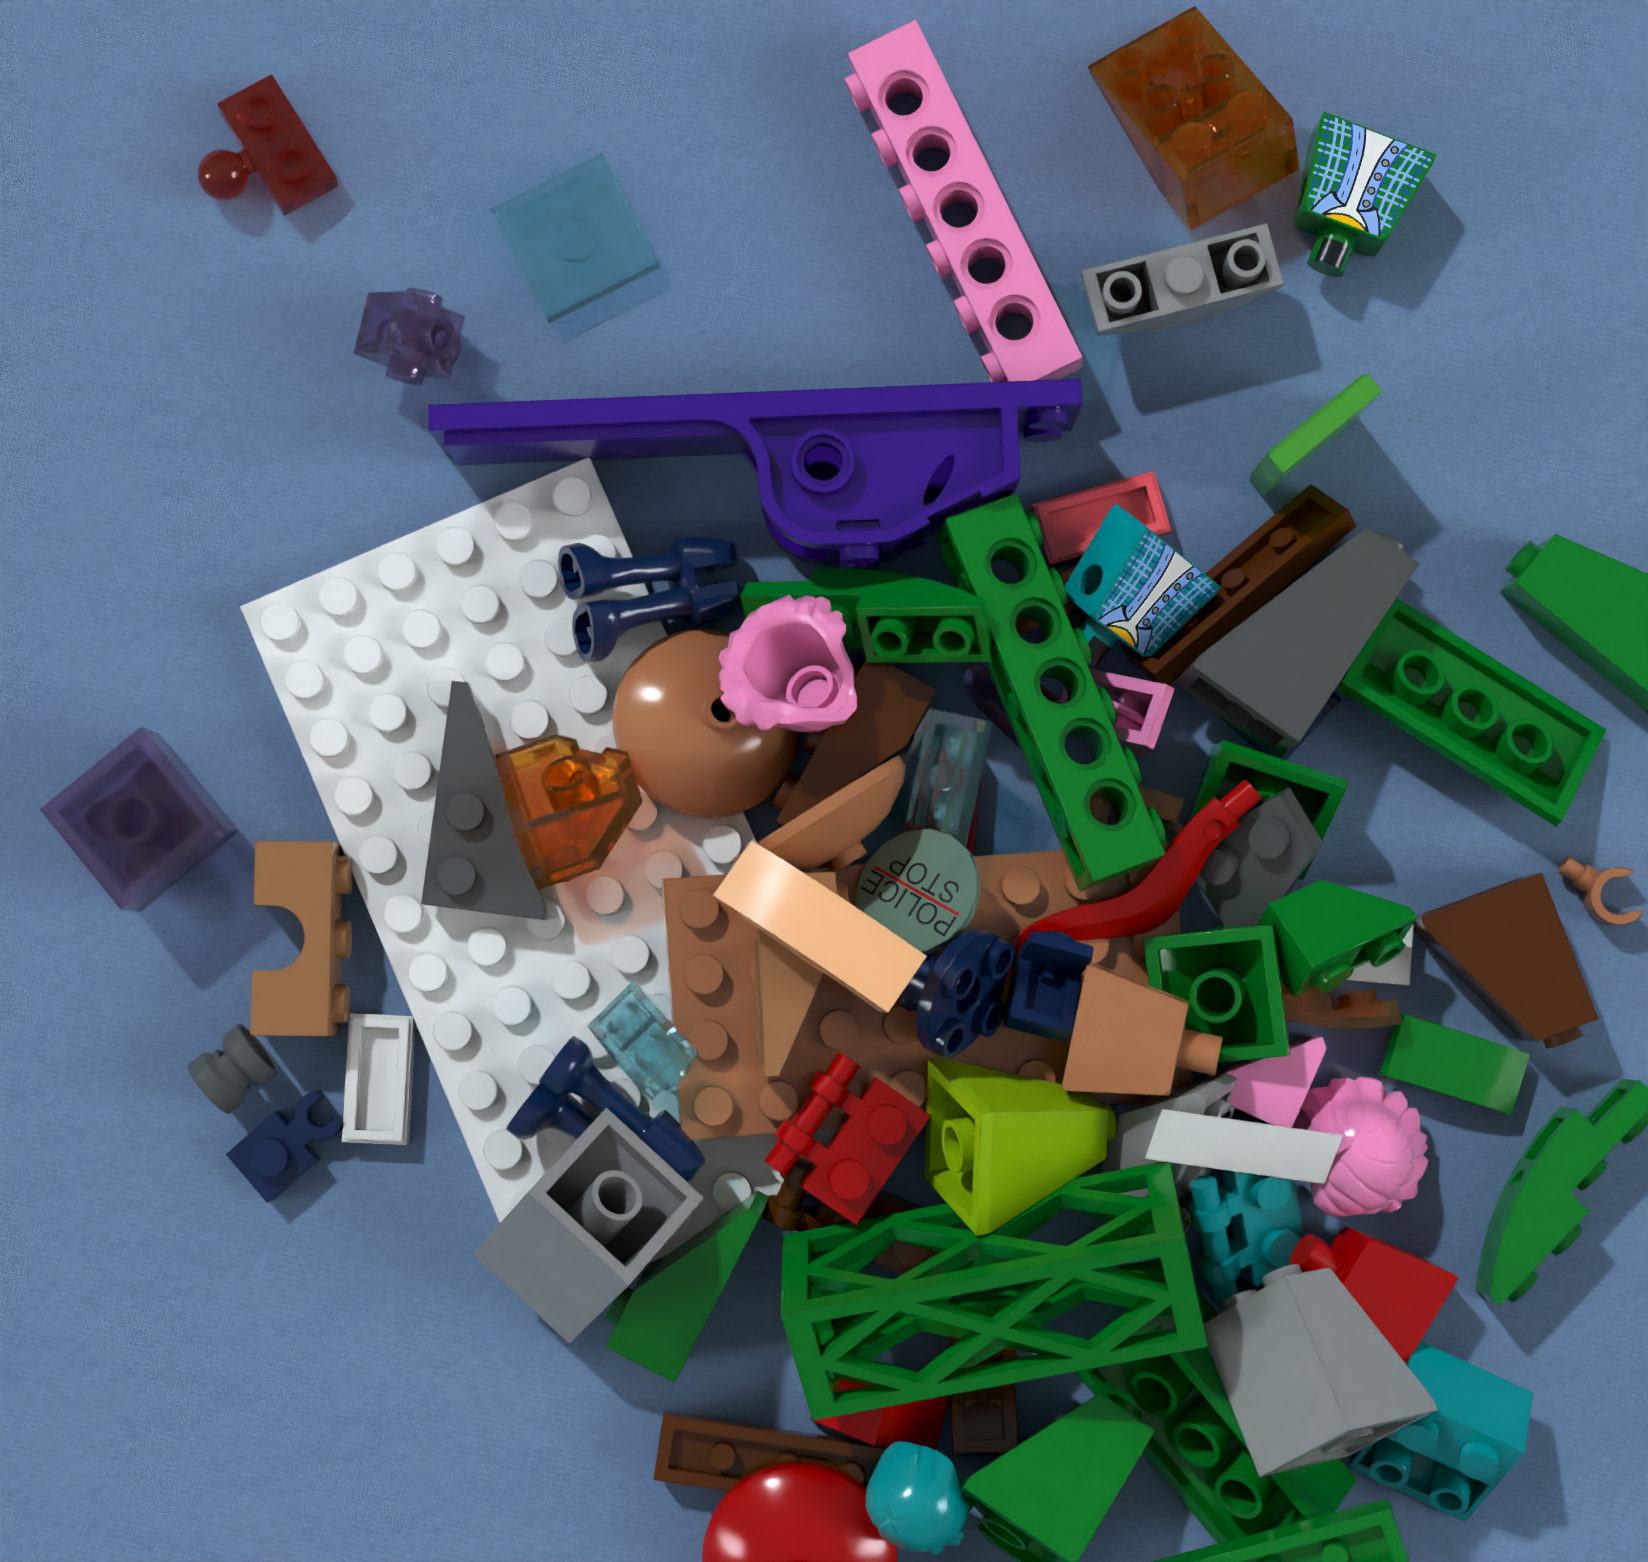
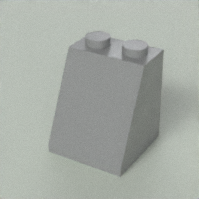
[473,1107,704,1343]
[1204,1264,1438,1477]

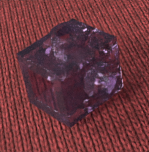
[353,288,465,385]

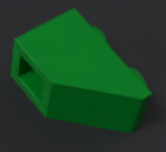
[1257,880,1417,997]

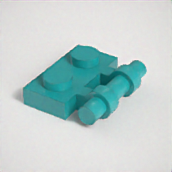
[1189,1170,1305,1303]

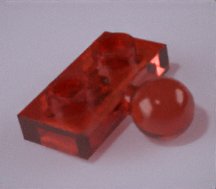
[198,74,338,216]

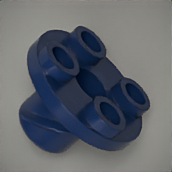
[899,928,1015,1059]

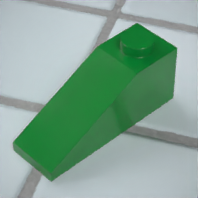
[605,1191,769,1383]

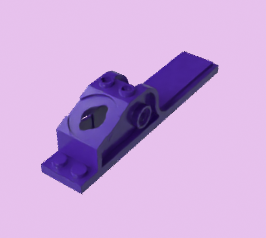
[428,379,1083,570]

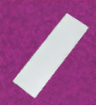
[1145,1109,1343,1184]

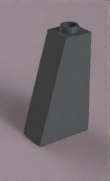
[1175,527,1419,758]

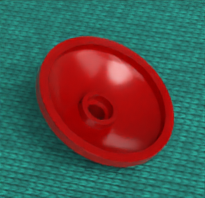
[702,1463,898,1562]

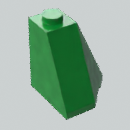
[959,1393,1155,1562]

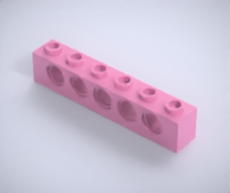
[844,20,1083,382]

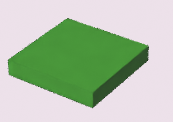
[1249,374,1383,496]

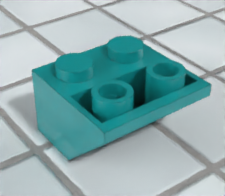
[1348,1341,1533,1522]

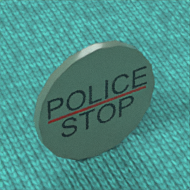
[856,829,980,954]

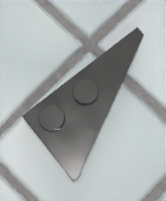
[421,681,548,920]

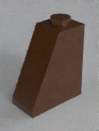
[1413,873,1598,1049]

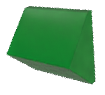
[1187,740,1348,880]
[1143,924,1290,1062]

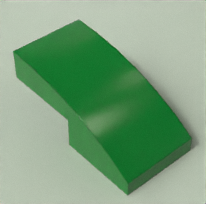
[1379,1013,1530,1115]

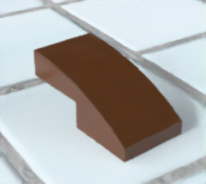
[949,1337,1018,1455]

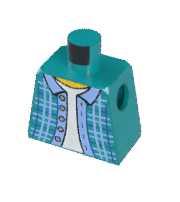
[1064,503,1221,668]

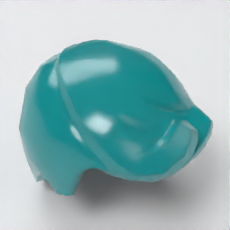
[865,1441,969,1555]

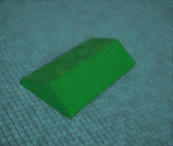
[1337,598,1606,827]

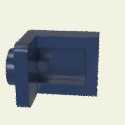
[1003,931,1094,1043]

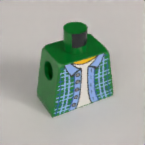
[1293,111,1437,277]

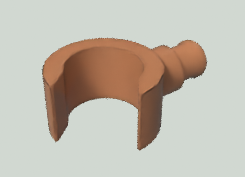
[1558,856,1644,926]

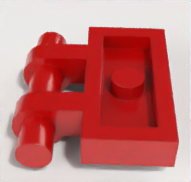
[764,1052,931,1225]

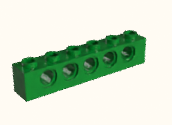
[935,493,1166,892]

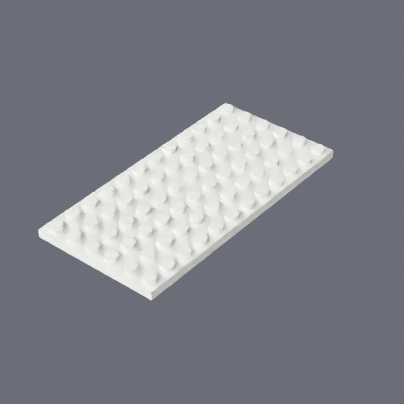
[240,458,838,1263]

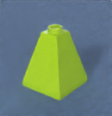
[924,1058,1116,1236]

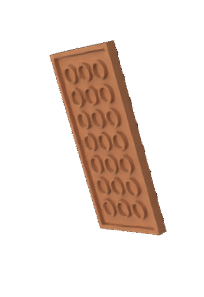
[662,842,1193,1140]

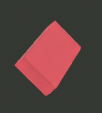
[1031,471,1171,568]

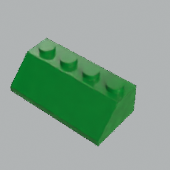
[1076,1289,1357,1543]

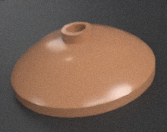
[612,629,800,818]
[733,755,906,872]

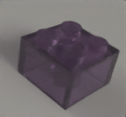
[40,727,239,912]

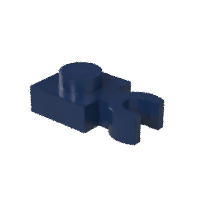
[226,1090,343,1203]

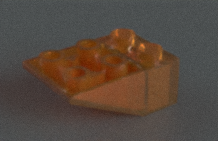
[1088,6,1300,230]

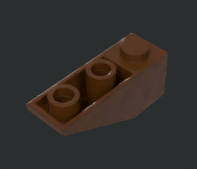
[772,660,937,827]

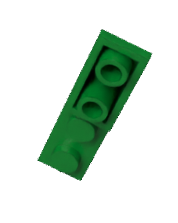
[740,568,995,663]
[1475,1079,1648,1306]

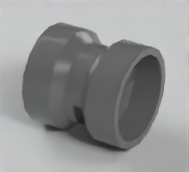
[188,1024,280,1114]

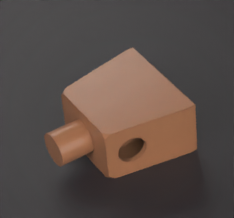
[1061,964,1223,1095]

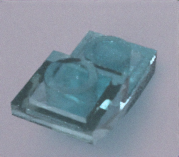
[588,980,699,1101]

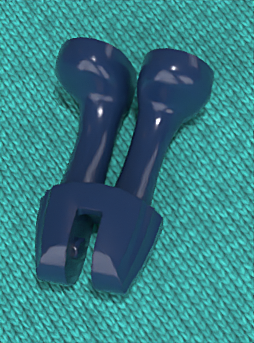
[558,537,745,663]
[506,1036,706,1182]

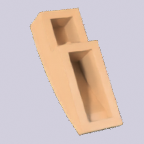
[712,841,927,1013]

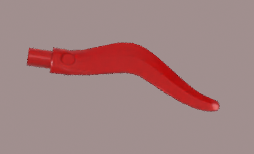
[1009,779,1262,954]

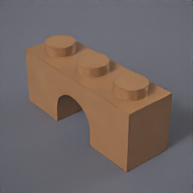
[250,841,354,1036]

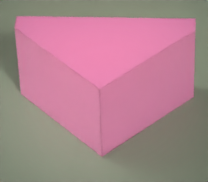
[1059,669,1175,758]
[1193,1036,1327,1128]

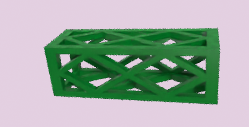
[781,1161,1208,1421]

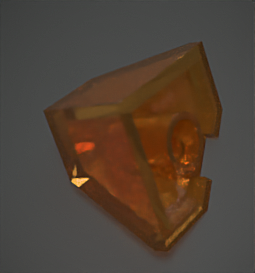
[495,734,643,891]

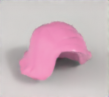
[718,595,857,733]
[1292,1077,1429,1217]

